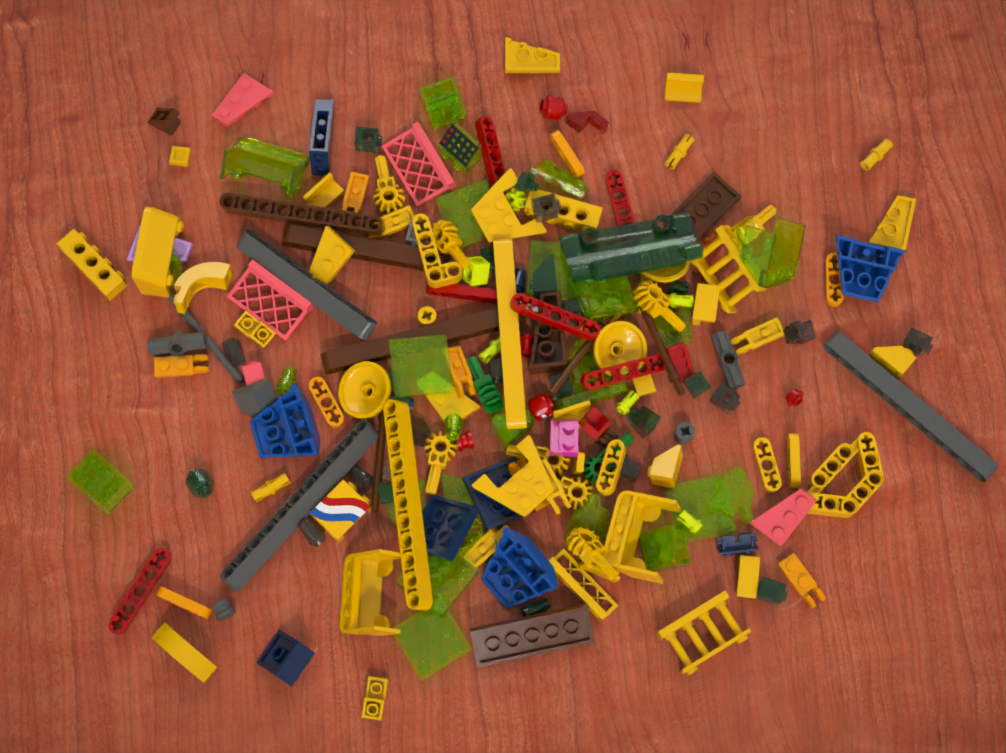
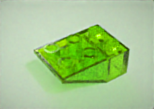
[66,449,135,515]

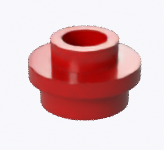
[785,389,804,406]

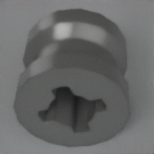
[674,422,695,444]
[211,598,236,622]

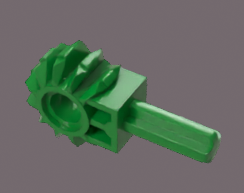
[467,357,504,414]
[583,433,634,485]

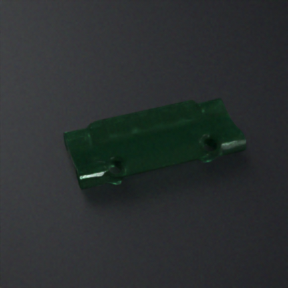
[559,212,703,283]

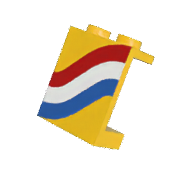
[310,480,371,543]

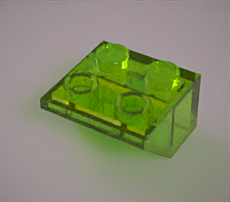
[419,76,467,129]
[490,405,535,449]
[639,525,691,572]

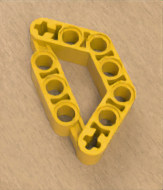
[807,432,884,518]

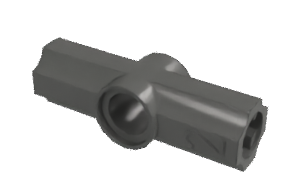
[147,331,208,356]
[711,331,746,390]

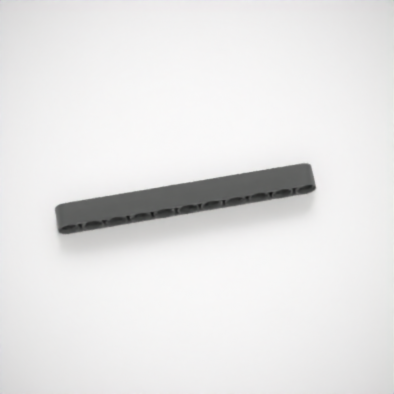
[823,331,998,482]
[220,420,379,591]

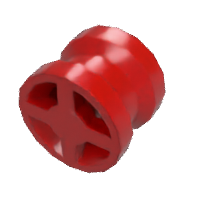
[455,430,474,452]

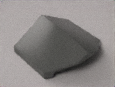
[232,378,278,417]

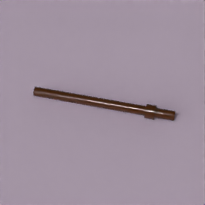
[633,294,685,396]
[548,306,617,396]
[371,410,386,512]

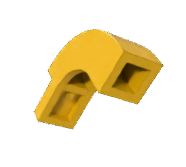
[174,262,233,314]
[151,622,217,683]

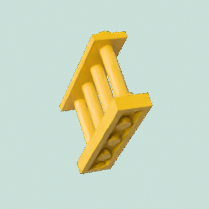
[689,225,770,314]
[656,591,751,675]

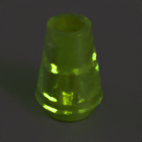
[276,366,297,395]
[444,414,463,441]

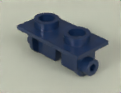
[716,532,759,556]

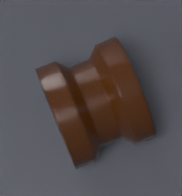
[594,428,618,449]

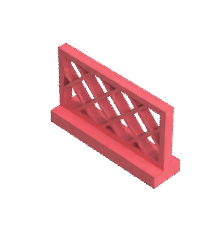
[382,122,457,208]
[227,259,315,341]

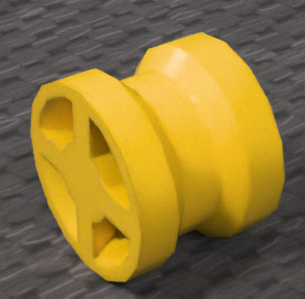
[418,306,437,327]

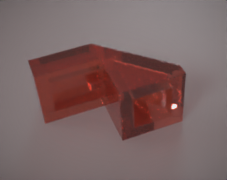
[565,111,609,134]

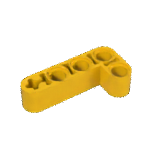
[412,214,462,288]

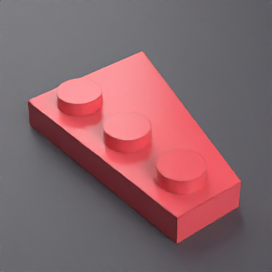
[212,73,274,127]
[750,488,817,547]

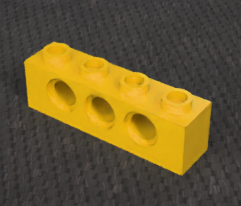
[524,187,603,234]
[56,229,127,301]

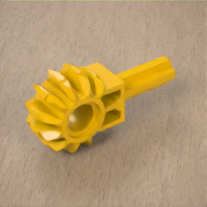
[373,155,405,214]
[731,205,776,246]
[429,220,470,269]
[633,280,686,332]
[424,431,457,495]
[506,445,570,476]
[558,476,594,510]
[566,527,618,580]

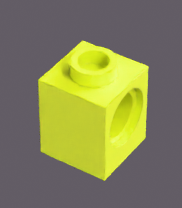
[462,256,490,287]

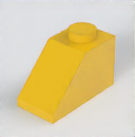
[869,346,917,379]
[648,445,683,488]

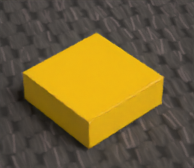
[169,146,191,167]
[632,374,656,398]
[571,452,585,476]

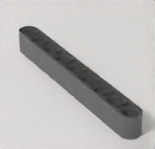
[236,229,377,340]

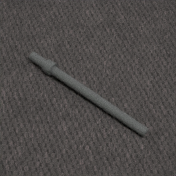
[168,294,244,384]

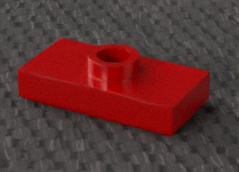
[666,342,696,383]

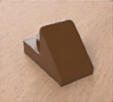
[147,108,181,136]

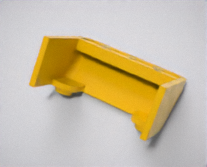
[132,206,185,298]
[602,491,682,584]
[339,549,401,636]

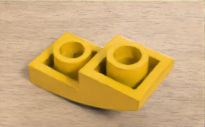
[233,311,276,348]
[736,554,760,598]
[361,675,389,721]

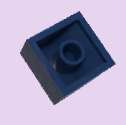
[256,630,315,687]

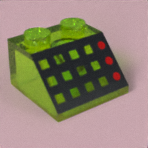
[439,121,481,174]

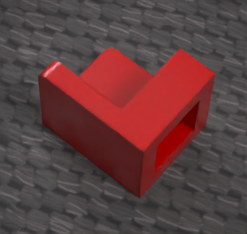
[579,406,611,440]

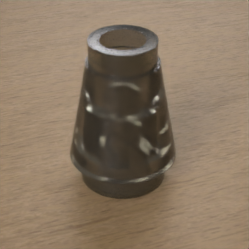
[222,337,246,367]
[349,464,374,492]
[298,518,326,547]

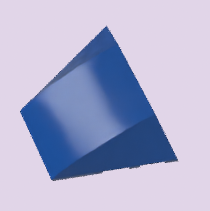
[835,235,905,302]
[250,383,321,458]
[481,527,558,609]

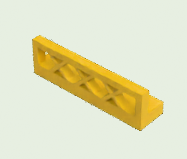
[549,548,618,622]

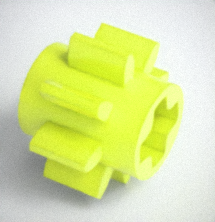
[505,188,527,211]

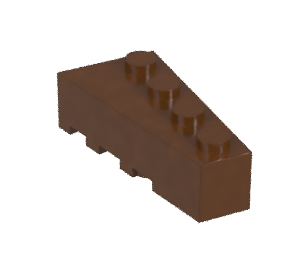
[529,291,568,374]

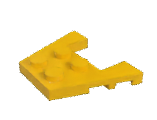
[471,168,547,243]
[471,435,554,518]

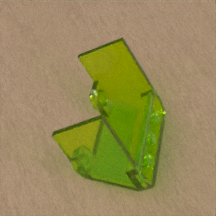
[220,137,310,199]
[739,218,806,289]

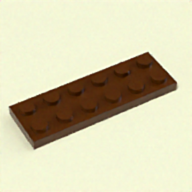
[469,603,594,668]

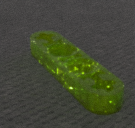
[555,381,629,410]
[429,520,484,582]

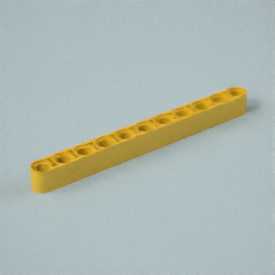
[493,238,527,430]
[383,399,433,610]

